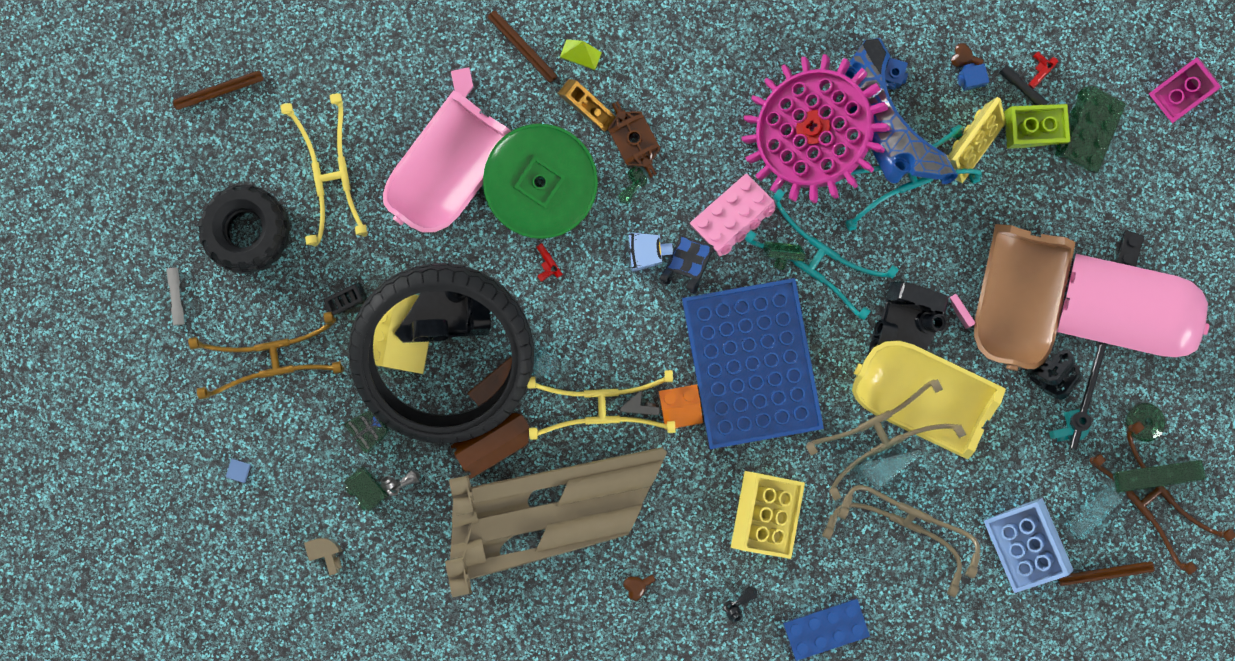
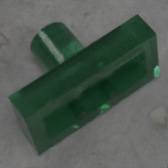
[763,241,806,270]

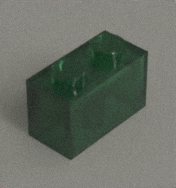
[344,467,389,512]

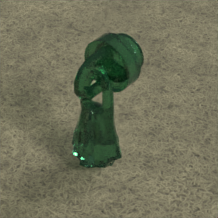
[618,166,647,204]

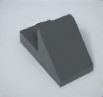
[620,390,660,416]

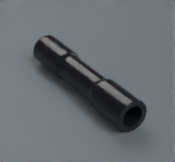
[999,64,1049,105]

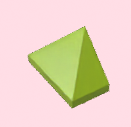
[560,40,602,70]

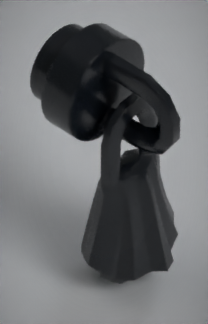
[724,586,757,622]

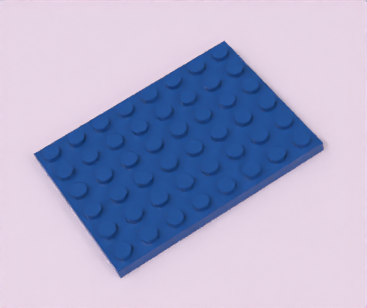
[682,278,824,449]

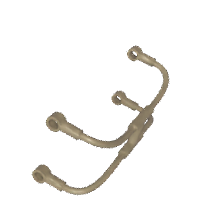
[806,379,966,501]
[822,485,981,598]

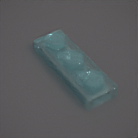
[1067,486,1123,540]

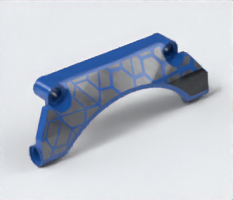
[841,38,958,184]

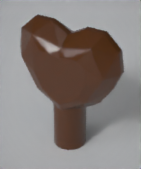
[951,43,983,67]
[623,574,656,601]

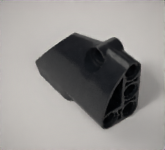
[867,281,949,356]

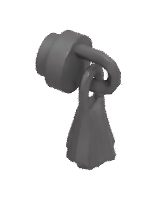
[380,470,420,496]

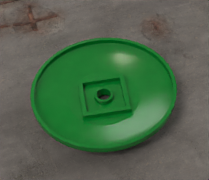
[483,124,598,239]

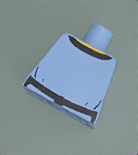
[629,233,673,271]

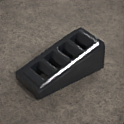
[323,283,367,316]

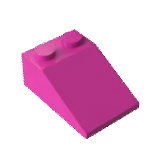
[1149,57,1222,123]

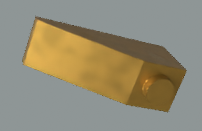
[557,79,616,132]

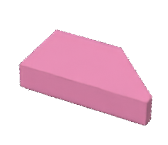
[451,67,473,97]
[950,294,975,329]

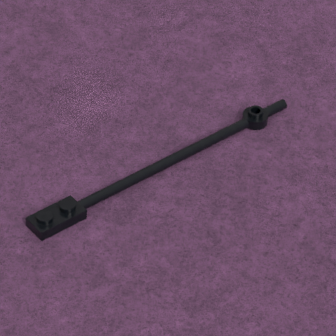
[1069,230,1145,451]

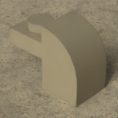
[304,538,342,575]

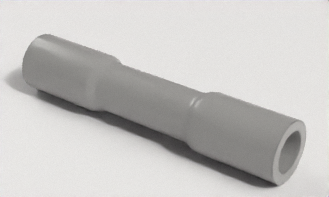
[166,267,185,326]

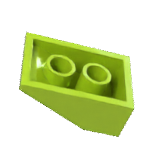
[1004,104,1070,149]

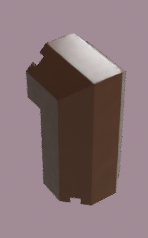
[451,412,532,479]

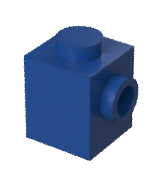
[885,58,908,90]
[957,63,989,91]

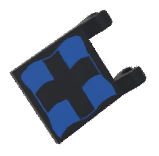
[660,235,714,294]

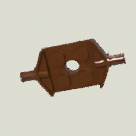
[608,101,661,178]

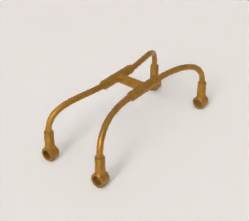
[188,311,345,400]

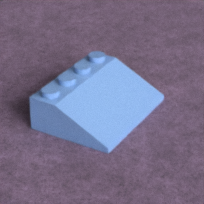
[984,498,1073,593]

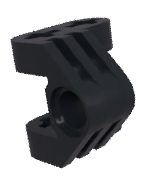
[1029,350,1082,400]

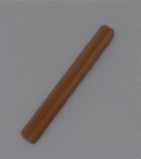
[488,11,557,83]
[172,70,264,110]
[1058,561,1155,586]

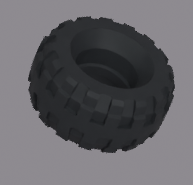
[198,184,290,274]

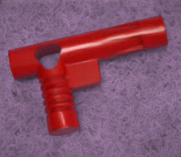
[1028,51,1059,89]
[536,243,563,282]

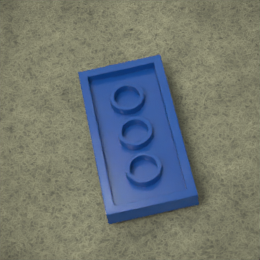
[783,599,870,661]

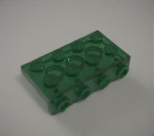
[1055,86,1126,173]

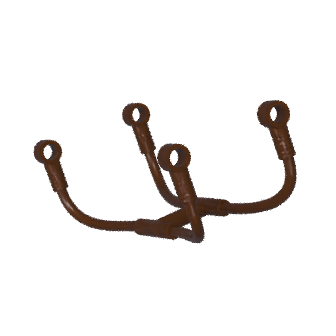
[1090,421,1235,575]

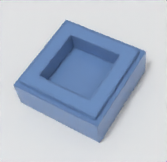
[226,459,251,483]

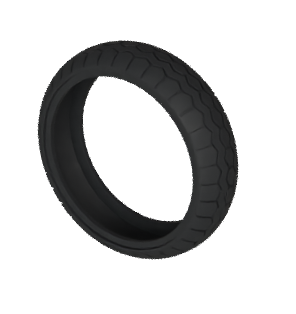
[349,263,534,444]

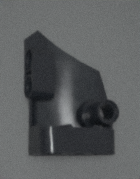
[395,290,491,343]

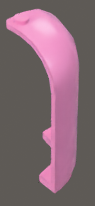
[383,90,511,232]
[1057,254,1209,357]

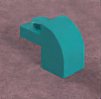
[1049,409,1091,442]

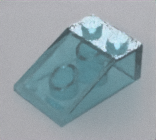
[857,450,922,491]

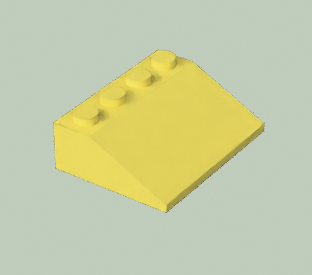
[947,97,1006,184]
[373,295,429,374]
[731,471,805,559]

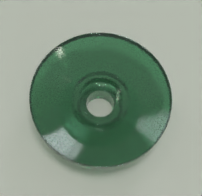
[1126,403,1165,442]

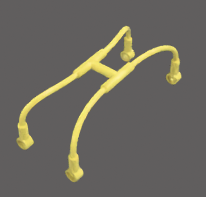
[280,93,368,246]
[527,370,676,440]

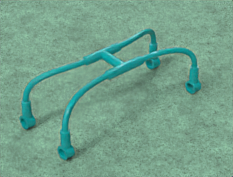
[835,125,982,232]
[744,189,899,320]

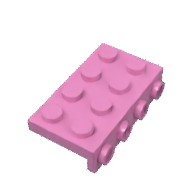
[690,173,776,257]

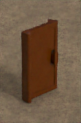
[467,356,512,406]

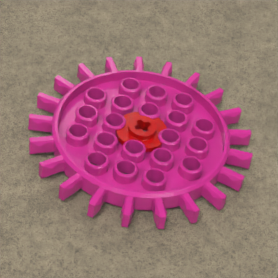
[742,54,890,203]

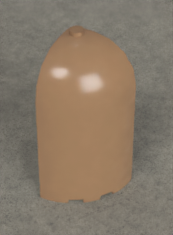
[974,224,1076,371]

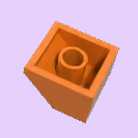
[659,384,703,430]

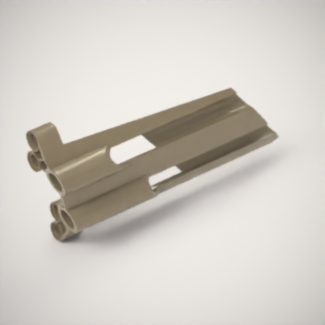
[445,447,667,598]

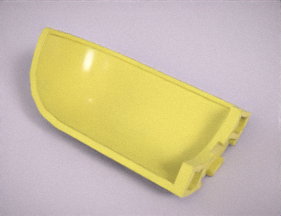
[852,341,1006,460]

